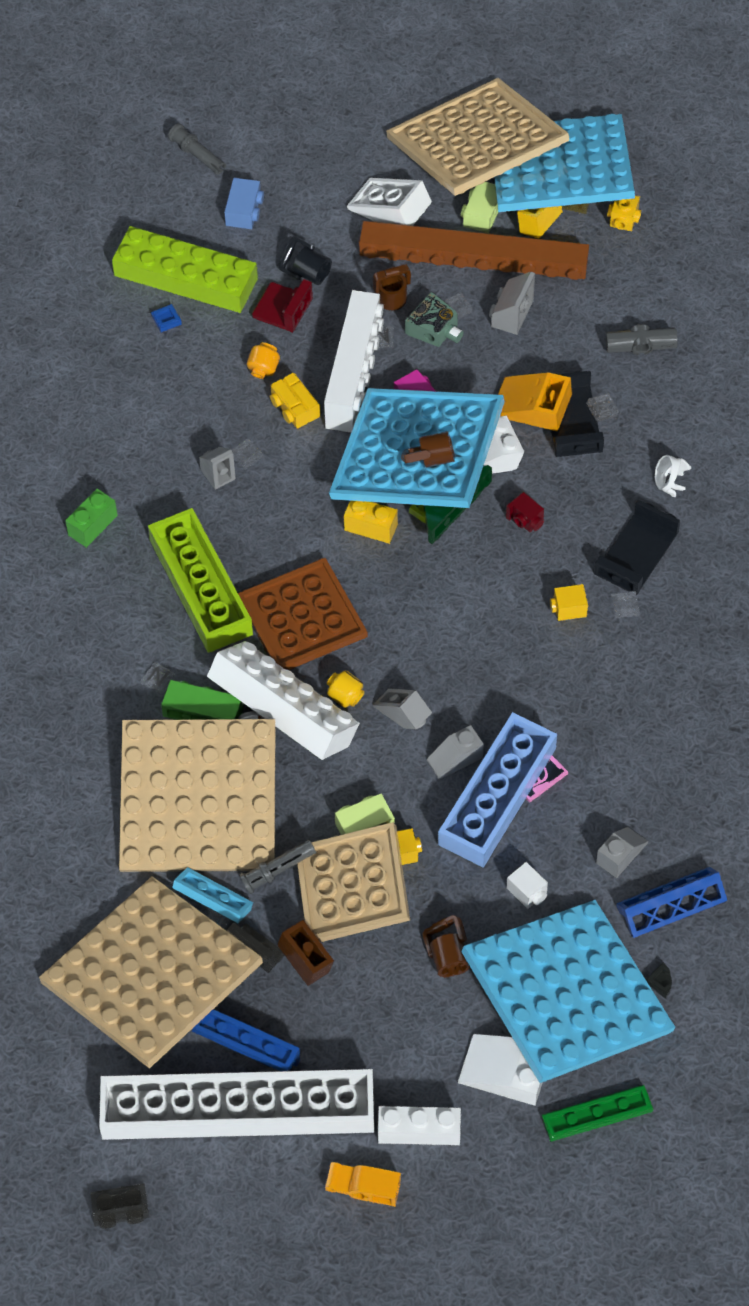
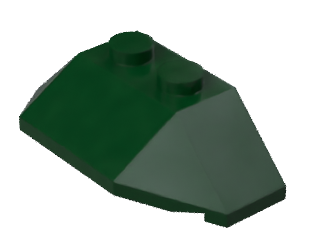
[424,465,492,544]

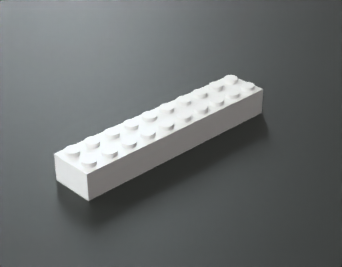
[99,1069,374,1140]

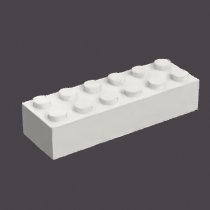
[324,290,384,432]
[207,641,360,760]

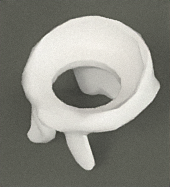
[655,455,691,497]

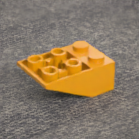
[498,372,572,431]

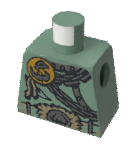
[405,292,464,347]

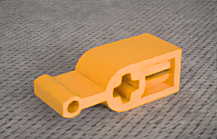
[325,1162,401,1206]

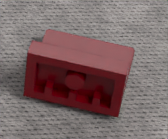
[252,279,313,332]

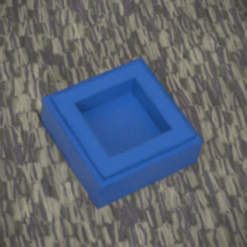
[151,304,182,332]

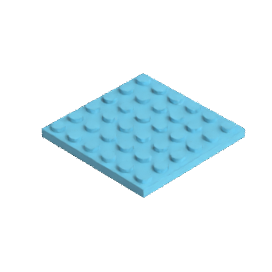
[495,114,635,212]
[329,388,505,508]
[461,900,675,1083]

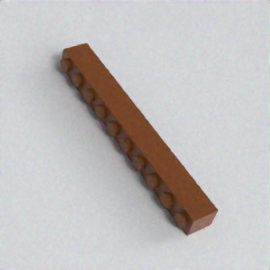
[359,221,589,280]

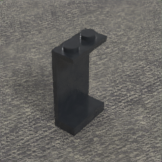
[551,371,604,457]
[594,500,680,596]

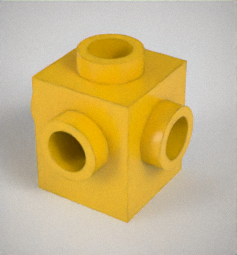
[607,196,641,231]

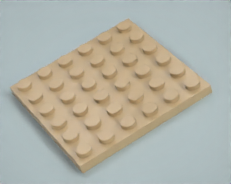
[386,78,570,196]
[119,719,276,872]
[39,876,263,1069]

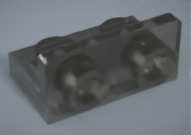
[227,923,284,973]
[90,1183,150,1229]

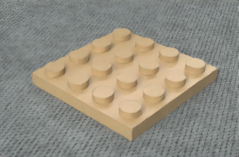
[297,822,410,942]

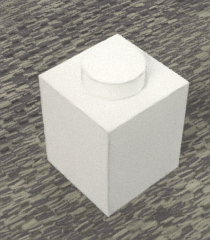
[507,862,548,909]

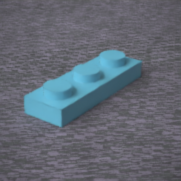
[172,867,253,923]

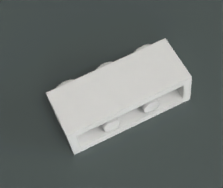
[378,1106,461,1145]

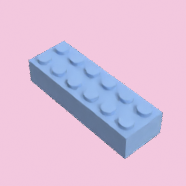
[438,712,557,868]

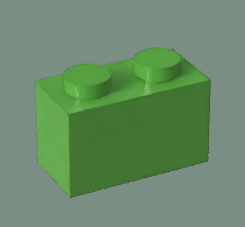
[65,489,118,548]

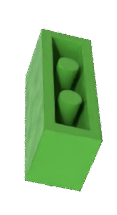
[161,680,244,720]

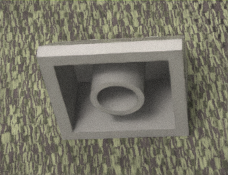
[489,272,535,335]

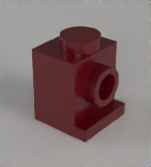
[506,492,544,532]

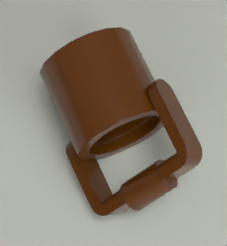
[373,264,411,311]
[401,431,455,468]
[423,915,470,978]

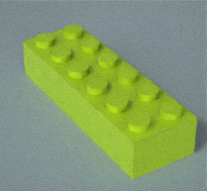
[112,226,258,313]
[148,508,253,653]

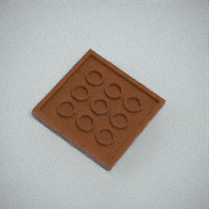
[238,557,368,670]

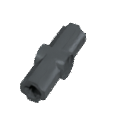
[605,325,677,355]

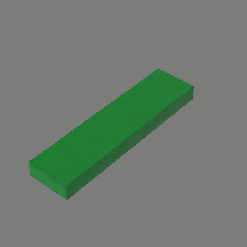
[542,1085,653,1142]

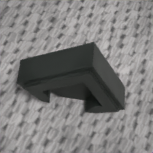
[646,962,672,999]

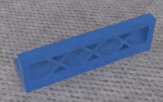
[616,867,728,938]
[192,1009,300,1072]

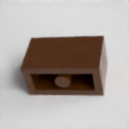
[277,920,334,986]

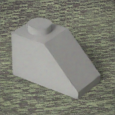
[199,447,236,490]
[373,688,432,729]
[427,725,484,780]
[596,827,648,878]

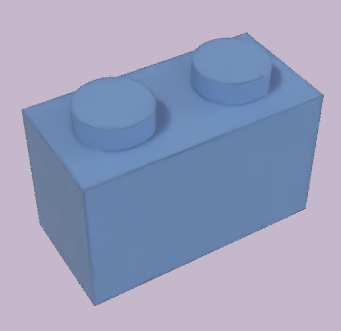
[225,178,264,229]

